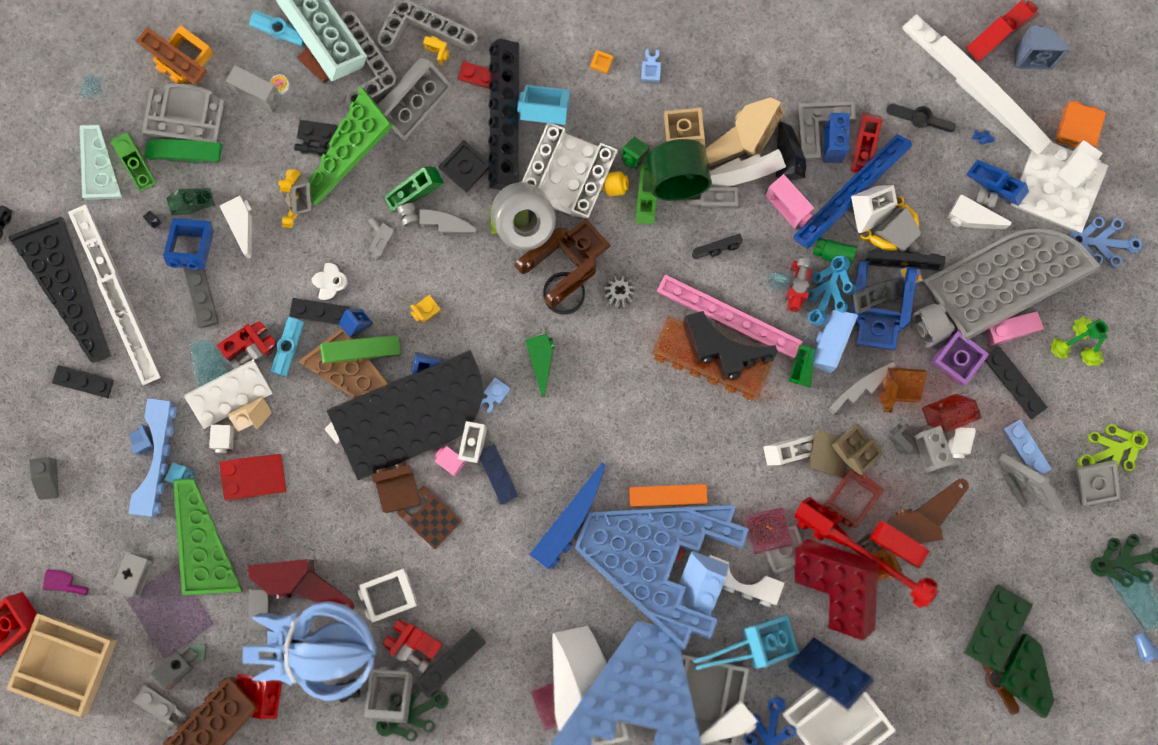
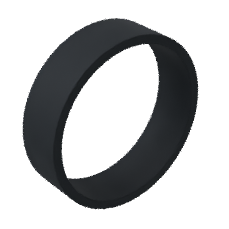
[543,272,585,315]

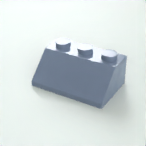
[1015,25,1069,69]

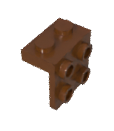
[371,463,420,513]

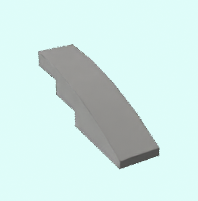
[827,362,896,415]

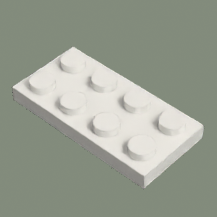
[184,359,273,429]

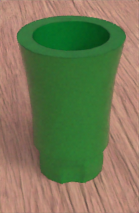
[813,237,858,271]

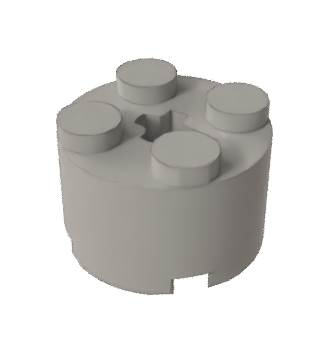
[910,303,955,348]

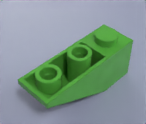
[110,131,156,192]

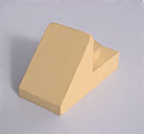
[228,397,272,432]

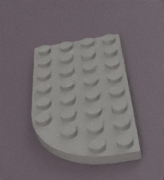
[923,229,1100,341]

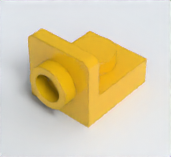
[410,295,441,324]

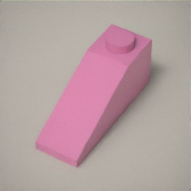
[984,311,1044,347]

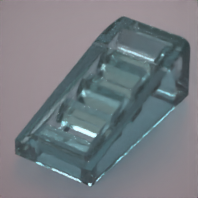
[766,272,790,290]

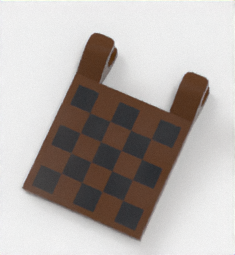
[398,486,462,549]

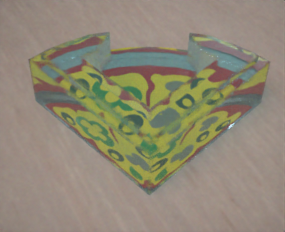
[81,74,101,98]

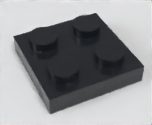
[438,140,489,193]

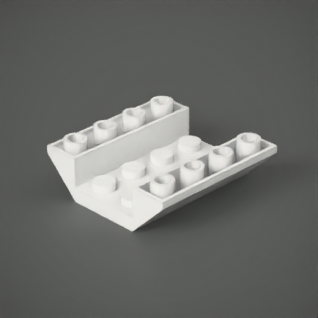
[522,123,618,219]

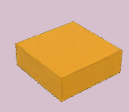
[590,50,614,74]

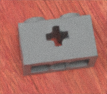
[111,552,154,599]

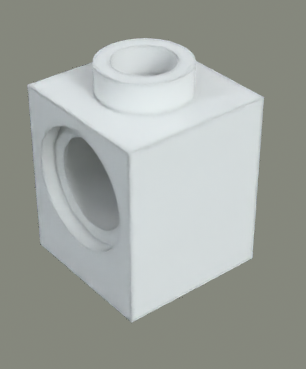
[209,425,234,454]

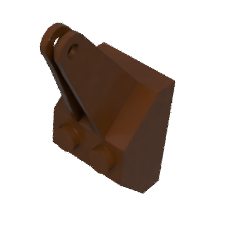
[876,479,969,551]

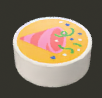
[270,75,290,94]

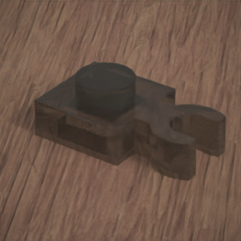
[856,534,881,553]

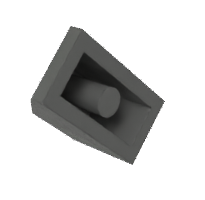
[29,457,59,499]

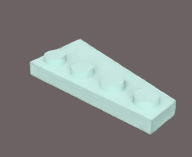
[80,125,122,200]

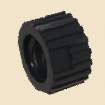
[143,210,162,229]

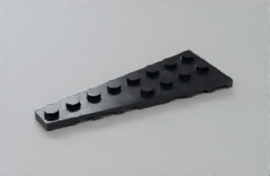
[8,217,111,363]

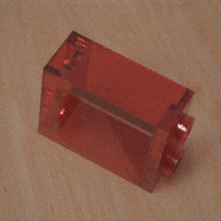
[922,393,982,433]
[823,467,885,528]

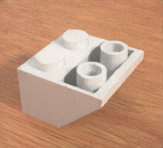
[851,185,897,233]

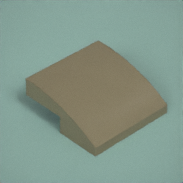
[832,424,883,475]
[807,430,846,478]

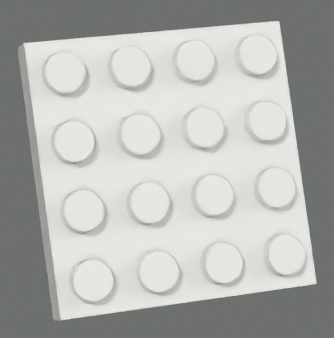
[1010,143,1108,233]

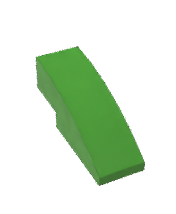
[635,164,657,224]

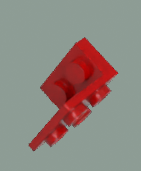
[236,674,282,719]

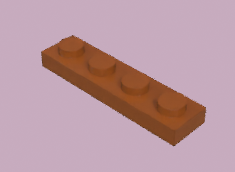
[136,27,207,86]

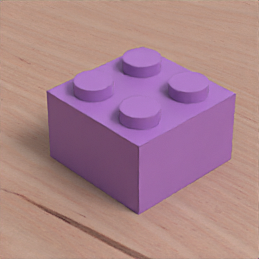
[930,331,989,386]

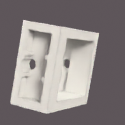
[358,569,419,623]

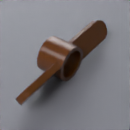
[982,664,1020,715]

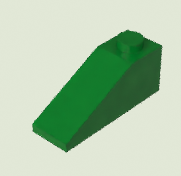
[383,166,444,212]
[525,333,555,397]

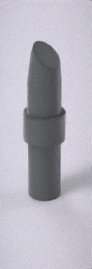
[1004,473,1027,508]

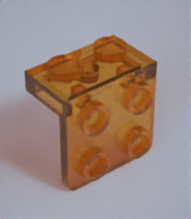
[880,367,927,413]

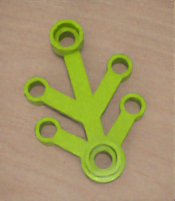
[1077,424,1148,472]

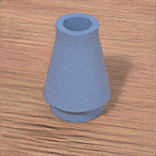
[1134,632,1158,663]

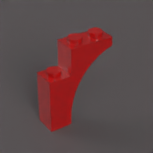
[966,0,1039,62]

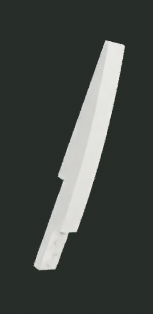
[903,14,1052,155]
[68,204,161,386]

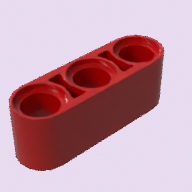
[870,521,930,569]

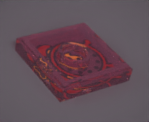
[745,507,792,554]

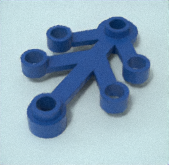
[744,697,797,745]

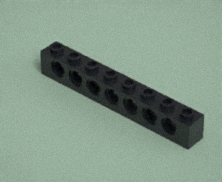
[488,38,519,190]

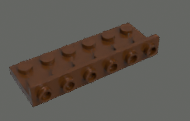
[163,677,259,745]

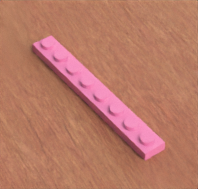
[656,275,803,359]

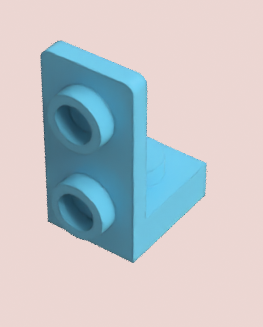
[165,462,196,483]

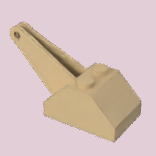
[706,97,785,167]

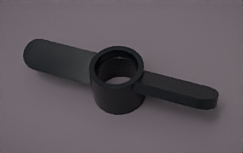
[886,103,956,132]

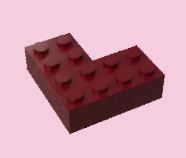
[795,539,878,641]

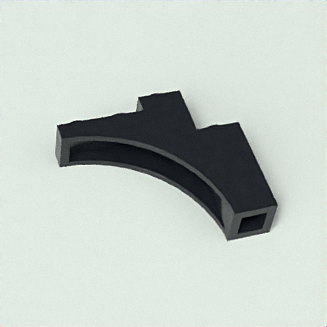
[683,311,778,380]

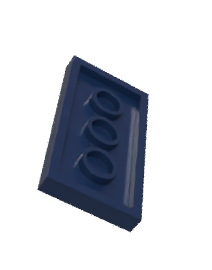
[788,637,874,711]

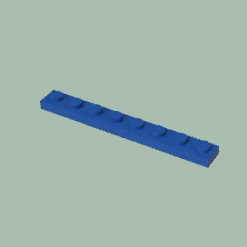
[793,134,913,249]

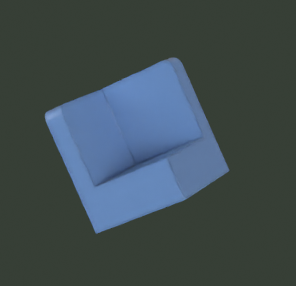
[129,425,154,455]

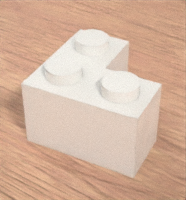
[1057,140,1103,188]

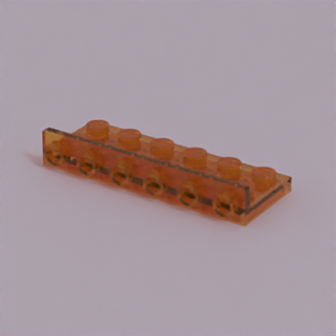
[651,316,774,401]

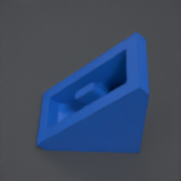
[339,309,374,338]

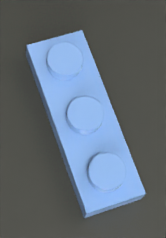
[1003,419,1051,474]

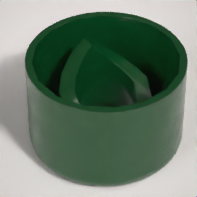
[647,139,712,201]

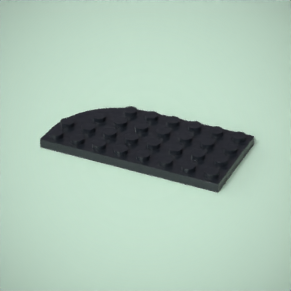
[327,349,483,480]

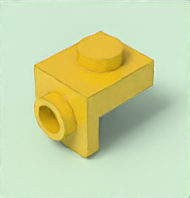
[423,36,450,66]

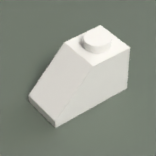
[458,421,487,463]
[947,427,975,459]

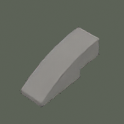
[419,209,478,236]

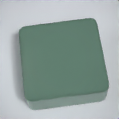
[190,643,207,660]

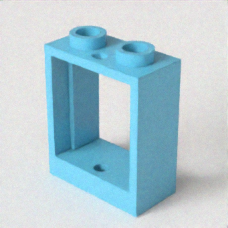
[517,85,570,125]

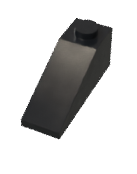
[776,121,807,181]

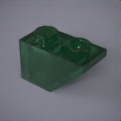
[166,188,215,215]

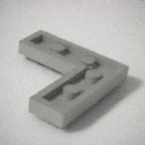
[798,101,856,160]

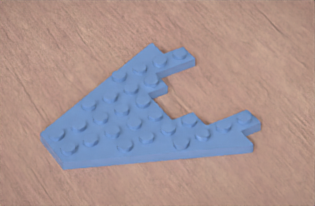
[575,505,749,650]
[551,621,702,745]

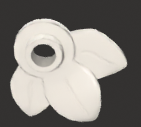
[312,263,348,300]

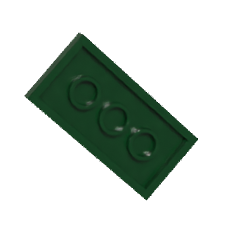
[963,584,1033,673]

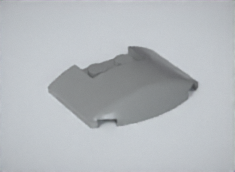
[142,84,225,143]

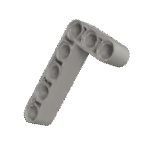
[377,0,479,53]
[341,11,398,105]

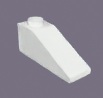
[947,194,1012,230]
[220,196,252,259]
[763,434,815,465]
[700,701,757,744]

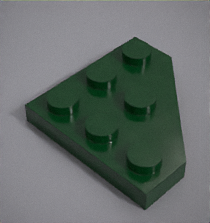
[999,634,1054,718]

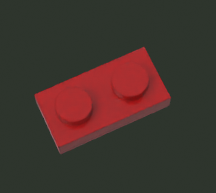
[457,61,490,89]

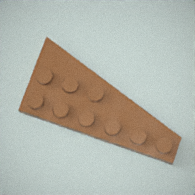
[298,328,388,398]

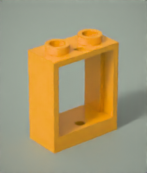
[152,25,214,84]

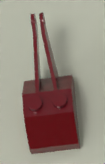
[247,559,355,610]

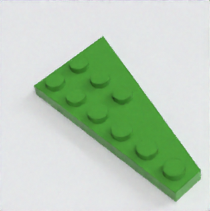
[309,86,393,205]
[173,478,242,595]

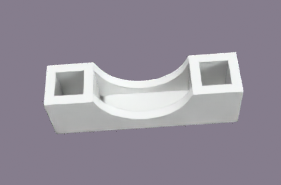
[709,555,784,607]

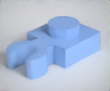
[641,49,661,83]
[480,377,511,413]

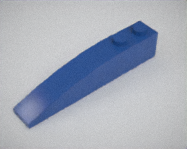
[529,462,605,569]

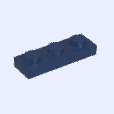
[480,444,519,505]

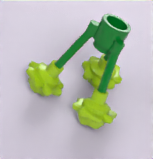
[1051,316,1108,366]

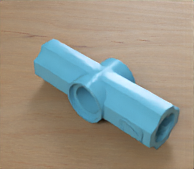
[249,10,304,47]
[270,317,305,377]

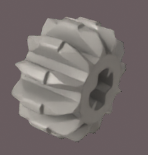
[604,276,636,308]

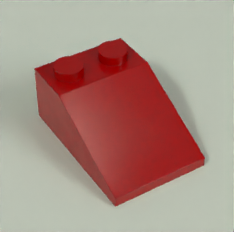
[219,454,287,502]
[0,592,37,657]

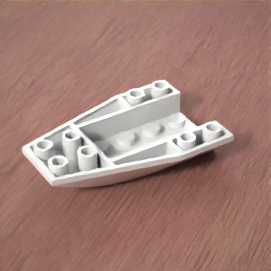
[552,626,636,745]

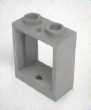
[226,65,282,112]
[913,426,955,473]
[364,667,413,723]

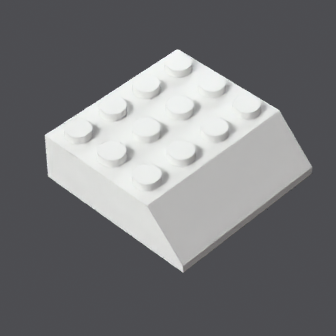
[783,686,896,745]

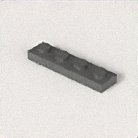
[183,251,219,328]

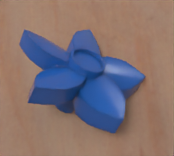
[972,129,995,145]

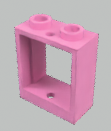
[765,174,814,229]

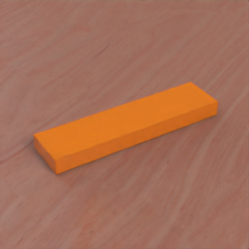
[629,484,708,507]

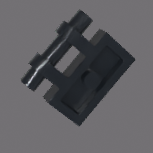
[294,120,337,156]

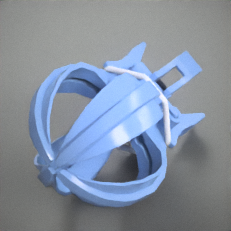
[243,601,376,701]

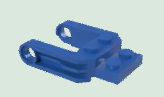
[851,260,917,351]

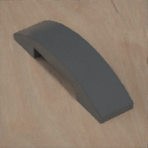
[853,277,904,314]

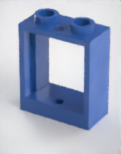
[823,113,850,163]
[163,218,214,270]

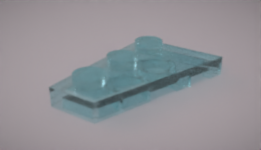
[190,340,227,388]
[1108,568,1158,630]

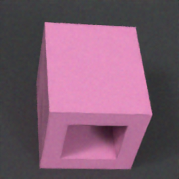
[435,446,466,477]

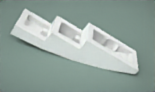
[710,149,786,187]

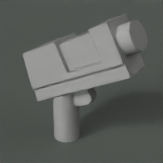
[368,217,395,260]

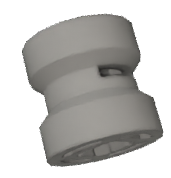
[974,188,998,211]
[397,203,420,228]

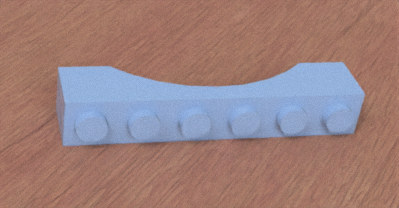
[129,398,177,518]

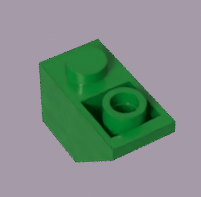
[621,137,650,170]

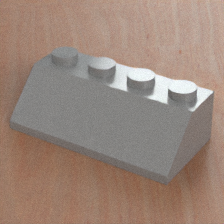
[378,57,453,141]

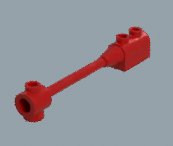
[794,497,939,608]

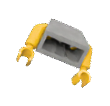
[278,169,311,228]
[860,196,921,253]

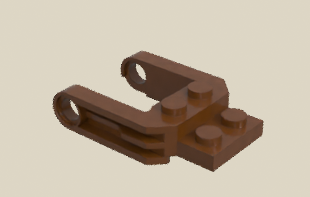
[515,218,610,307]

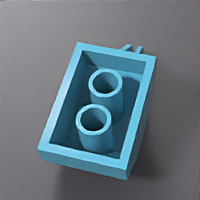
[694,615,799,670]

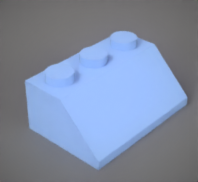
[813,310,858,374]
[679,551,729,616]

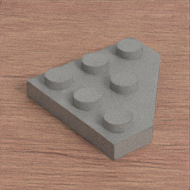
[998,453,1065,516]

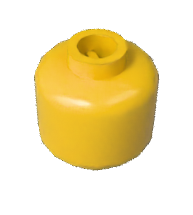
[601,171,629,197]

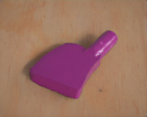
[43,569,89,596]

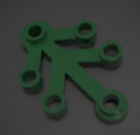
[1090,534,1158,588]
[376,684,449,742]

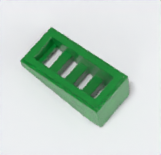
[789,345,815,388]

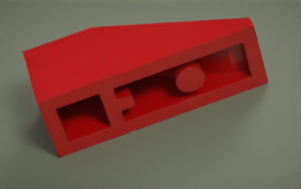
[851,112,883,173]

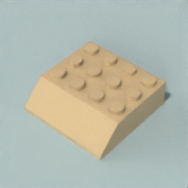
[6,613,117,717]

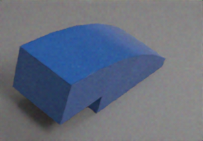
[967,160,1029,206]

